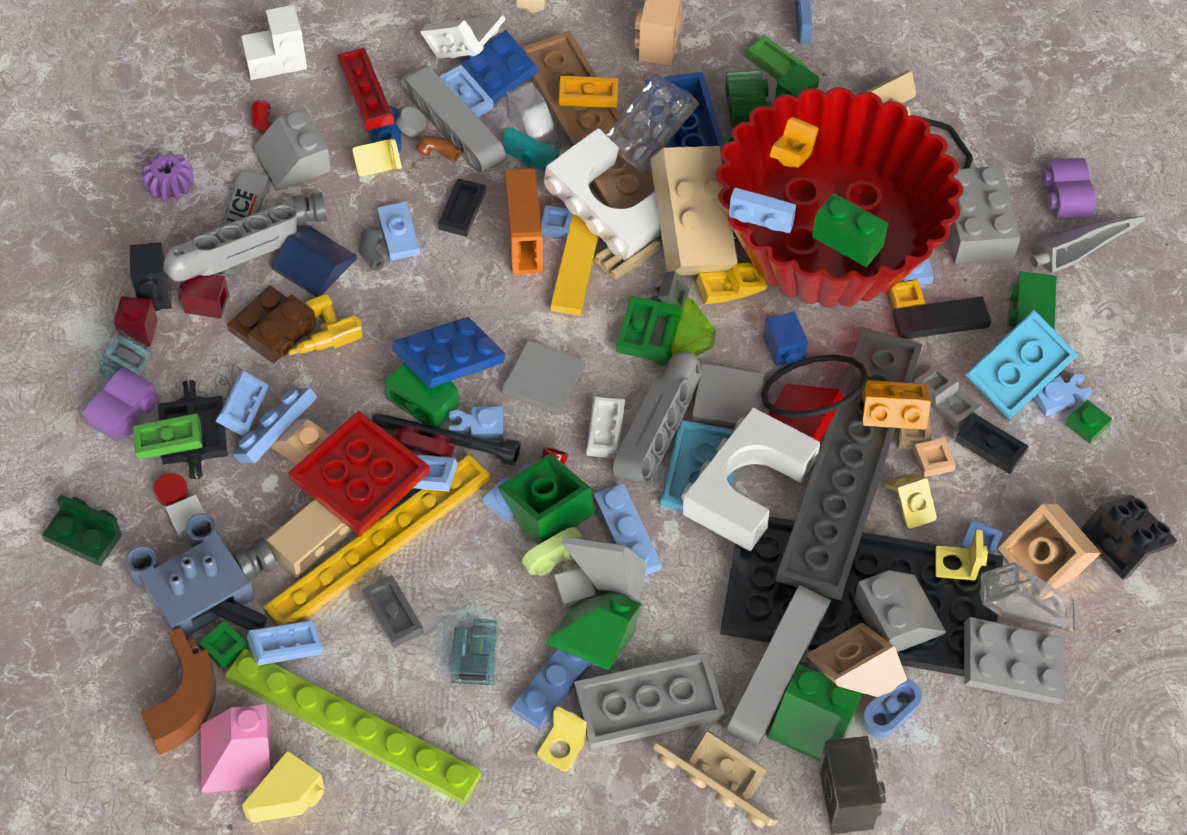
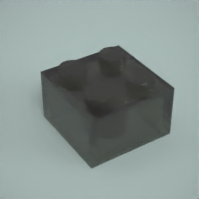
[818,736,886,835]

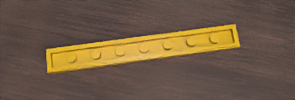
[263,454,491,626]

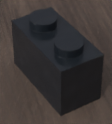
[130,242,172,311]

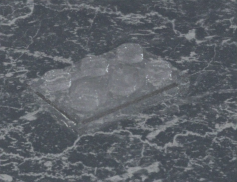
[606,73,699,173]

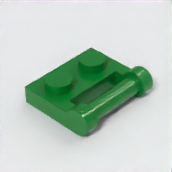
[616,296,684,366]

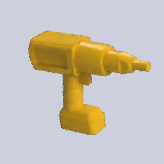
[288,294,363,355]

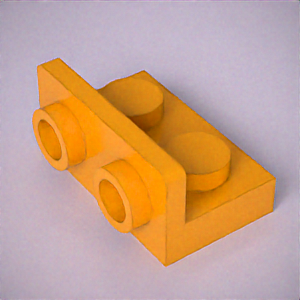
[862,380,931,430]

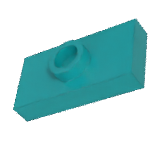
[503,127,559,172]

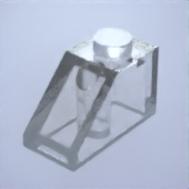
[506,82,560,147]

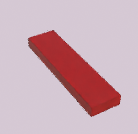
[337,48,394,131]

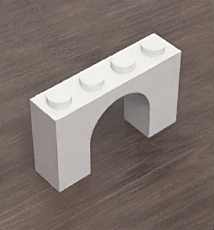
[543,128,661,261]
[681,408,820,551]

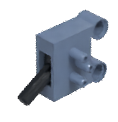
[126,513,267,637]

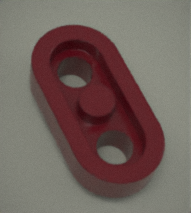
[392,424,455,458]

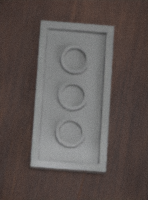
[574,652,725,750]

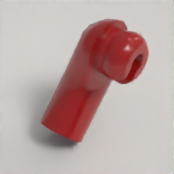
[250,100,273,134]

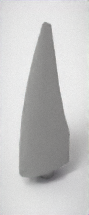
[1030,216,1145,273]

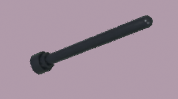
[371,413,521,466]

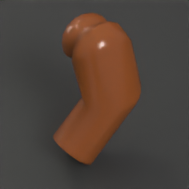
[416,135,461,162]

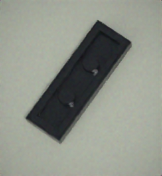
[892,296,991,339]

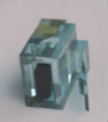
[99,328,153,381]
[450,619,498,686]

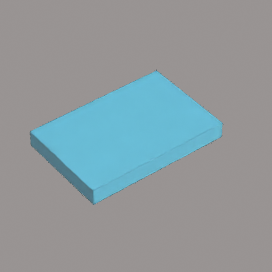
[964,310,1078,421]
[661,420,735,510]

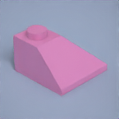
[201,704,273,793]

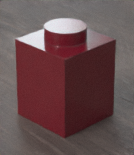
[178,274,229,319]
[113,296,158,346]

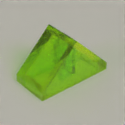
[672,298,716,356]

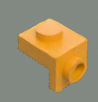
[770,117,819,168]

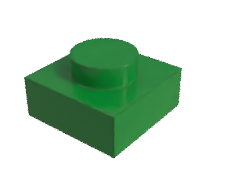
[1065,399,1112,444]
[198,621,248,670]

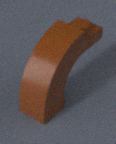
[141,627,216,755]

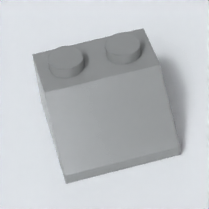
[253,107,331,192]
[854,571,946,652]

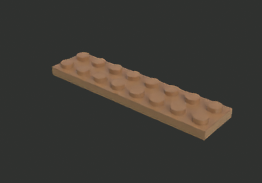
[521,31,655,209]

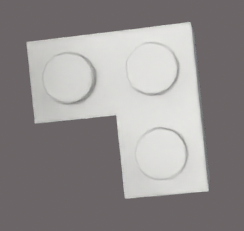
[241,5,307,80]

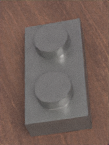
[362,575,424,648]

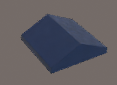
[271,227,357,297]

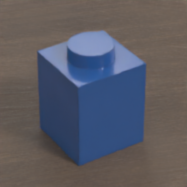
[763,311,808,366]

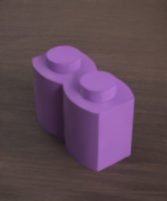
[1042,158,1096,219]
[83,367,157,442]

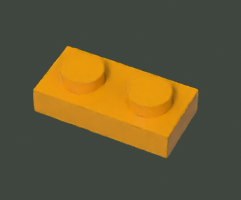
[559,76,618,108]

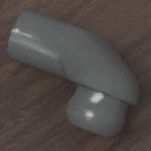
[358,226,385,270]

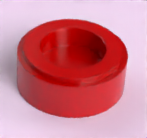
[154,473,188,506]

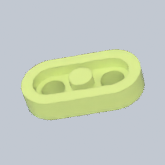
[522,527,585,576]

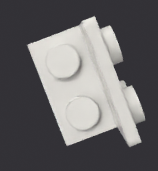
[420,14,506,59]

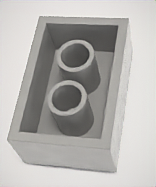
[949,166,1021,264]

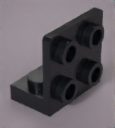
[1081,495,1177,580]

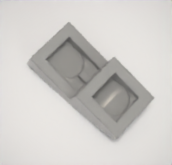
[914,365,981,431]

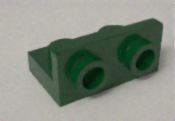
[42,495,122,567]

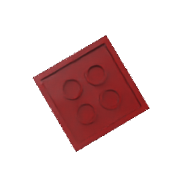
[288,410,430,537]

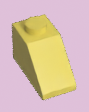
[242,751,324,822]

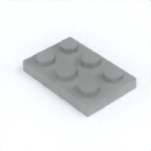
[964,617,1065,705]

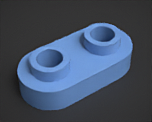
[862,679,922,738]

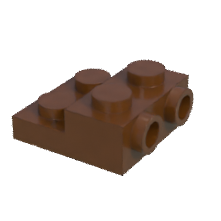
[227,285,316,364]

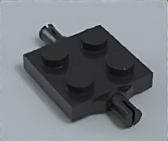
[158,380,228,479]

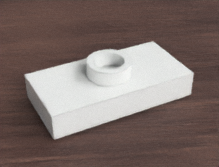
[586,396,625,459]

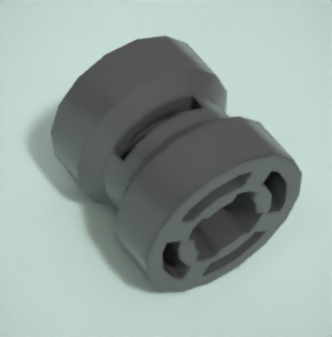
[292,192,327,226]
[232,538,277,581]

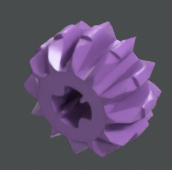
[142,150,194,202]

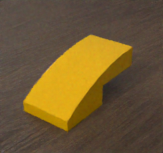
[696,262,767,304]

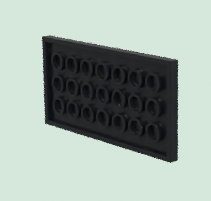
[720,517,1003,676]

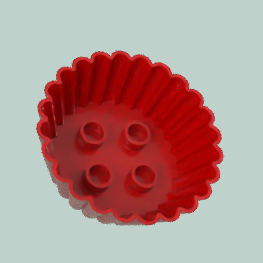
[716,87,964,308]

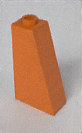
[505,168,543,275]

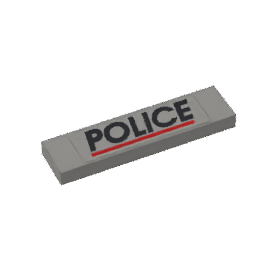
[219,171,270,276]

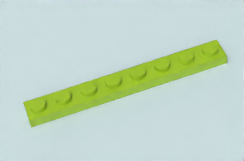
[225,648,482,805]

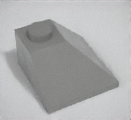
[562,537,648,601]

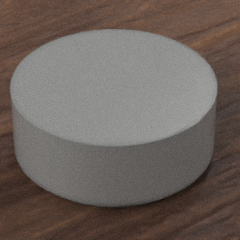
[396,107,427,137]

